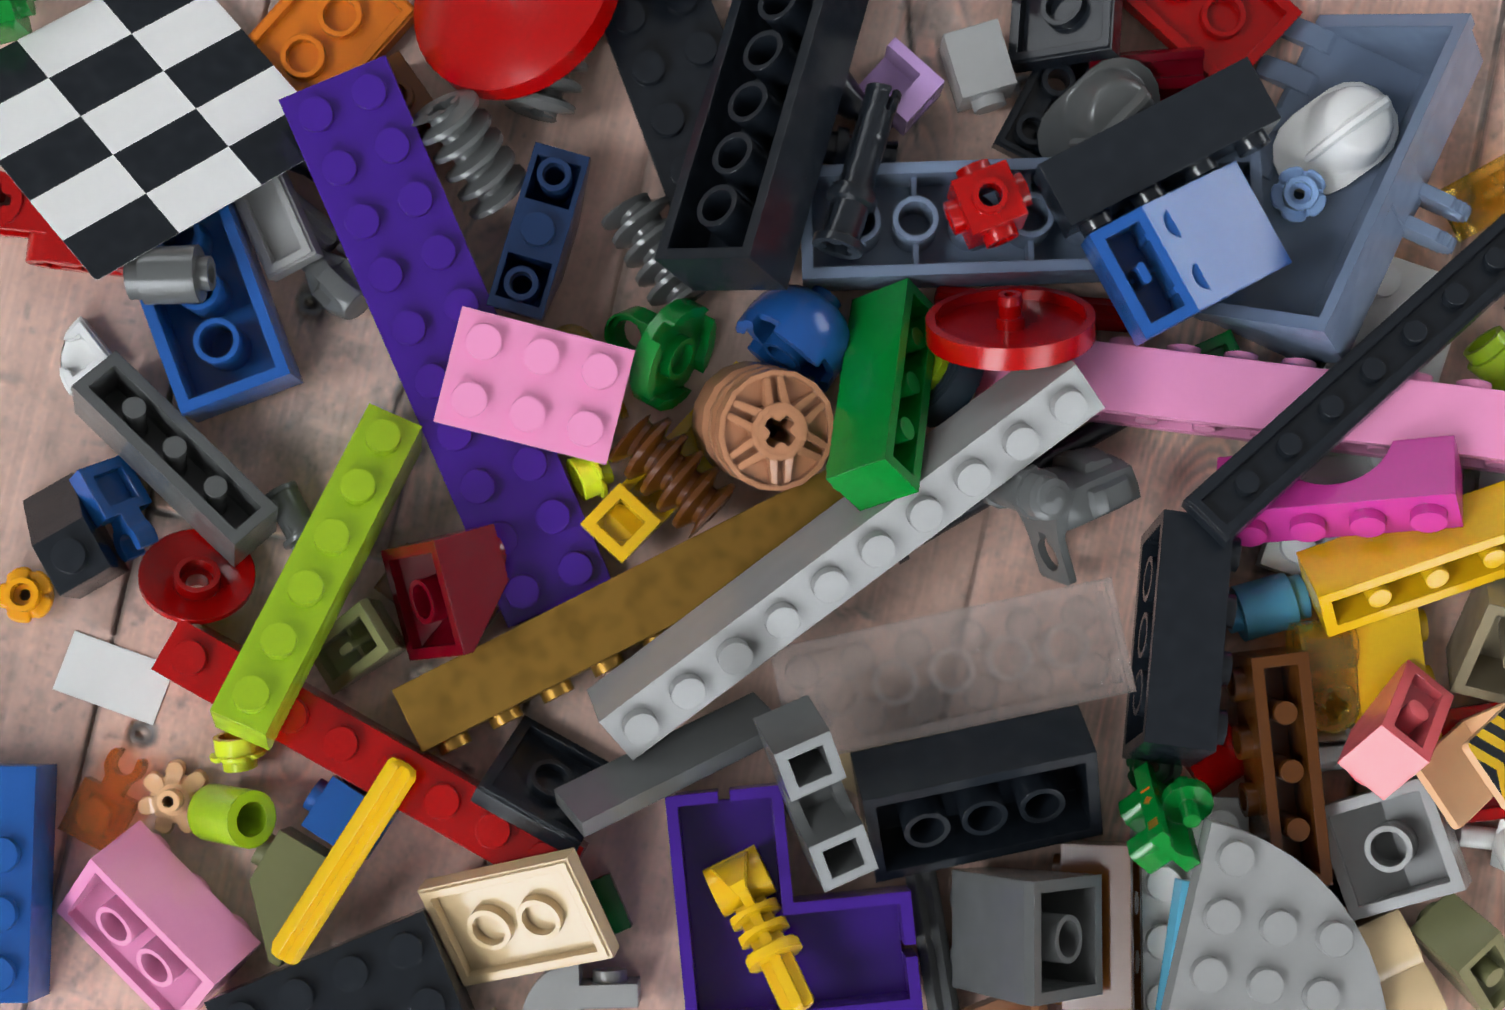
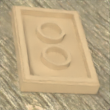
[417,847,620,987]

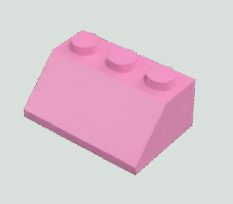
[56,820,261,1010]

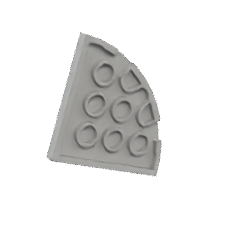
[1161,818,1386,1010]

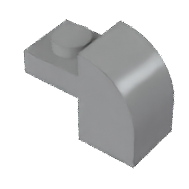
[523,964,641,1010]

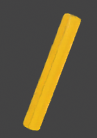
[271,757,416,965]

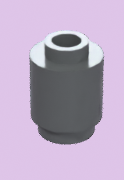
[123,244,216,305]

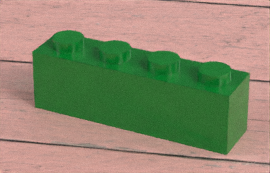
[826,278,935,511]

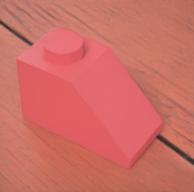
[1337,659,1454,800]

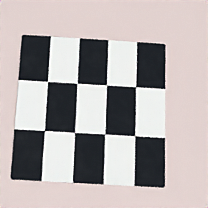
[0,0,305,280]

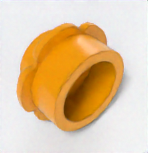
[0,567,54,623]

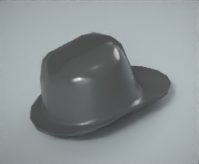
[1037,57,1160,157]

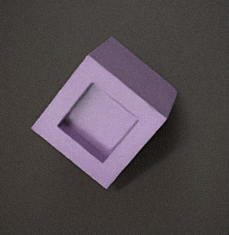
[859,38,945,136]

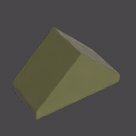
[314,597,407,695]

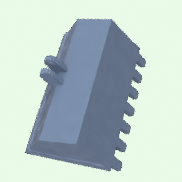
[1193,13,1483,363]

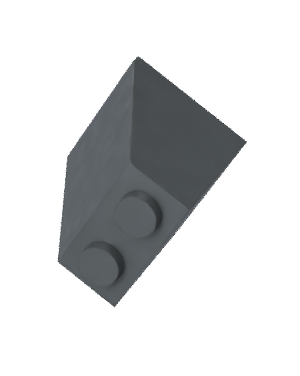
[950,866,1103,1007]

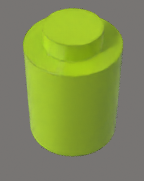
[187,783,276,849]

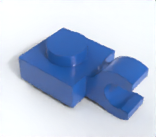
[69,456,159,562]

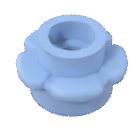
[1270,166,1327,223]

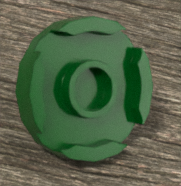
[604,298,717,411]

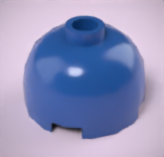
[735,284,850,393]

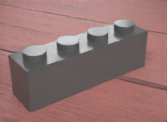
[71,351,278,567]

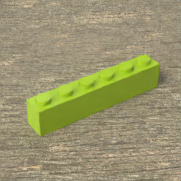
[210,403,422,751]

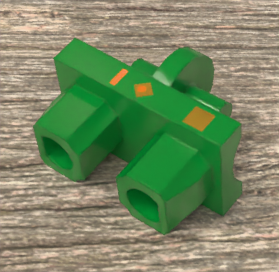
[1118,761,1214,874]

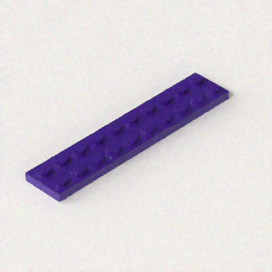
[279,55,611,628]

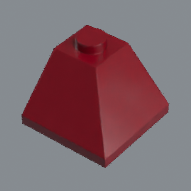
[380,524,509,661]

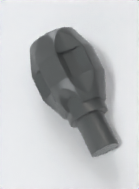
[302,248,368,320]

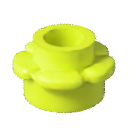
[566,457,614,501]
[209,732,267,773]

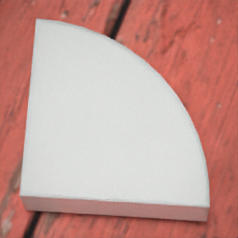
[59,316,112,396]

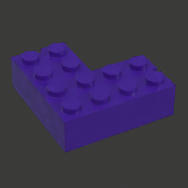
[665,782,923,1010]

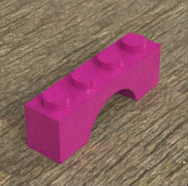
[1217,435,1463,547]

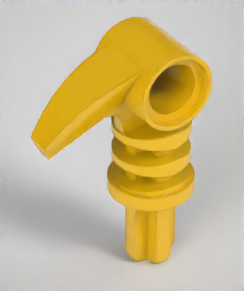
[702,845,814,1010]

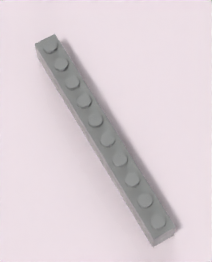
[587,360,1105,760]

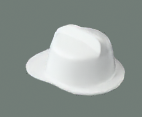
[1273,82,1399,195]

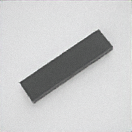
[554,692,771,838]

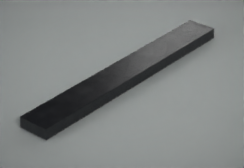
[1181,213,1505,548]

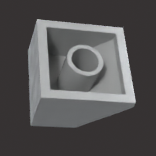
[1325,775,1472,921]

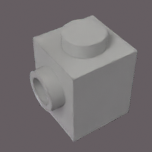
[938,18,1017,115]

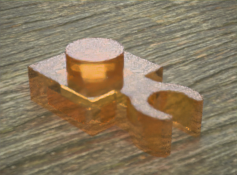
[57,747,148,851]

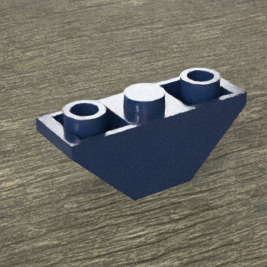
[486,142,591,322]

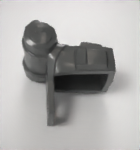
[982,447,1141,586]

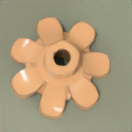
[138,759,209,834]

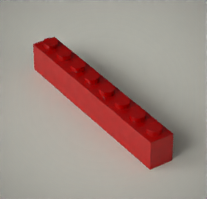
[151,620,589,864]

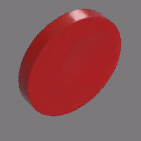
[925,285,1096,371]

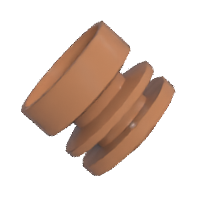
[692,361,834,491]

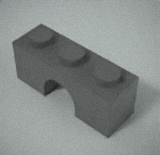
[753,695,879,892]

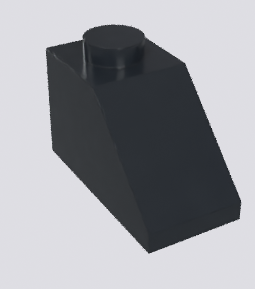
[23,473,130,599]

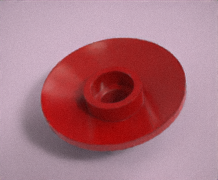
[138,529,256,624]

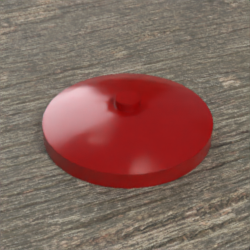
[414,0,618,100]

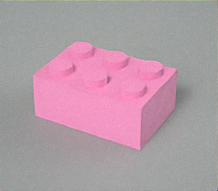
[433,306,635,465]

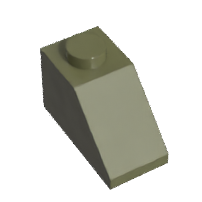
[249,826,330,967]
[1410,893,1505,1010]

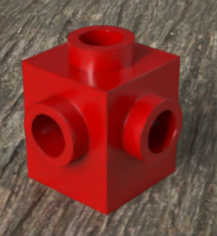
[943,159,1033,250]

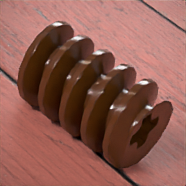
[608,414,736,538]

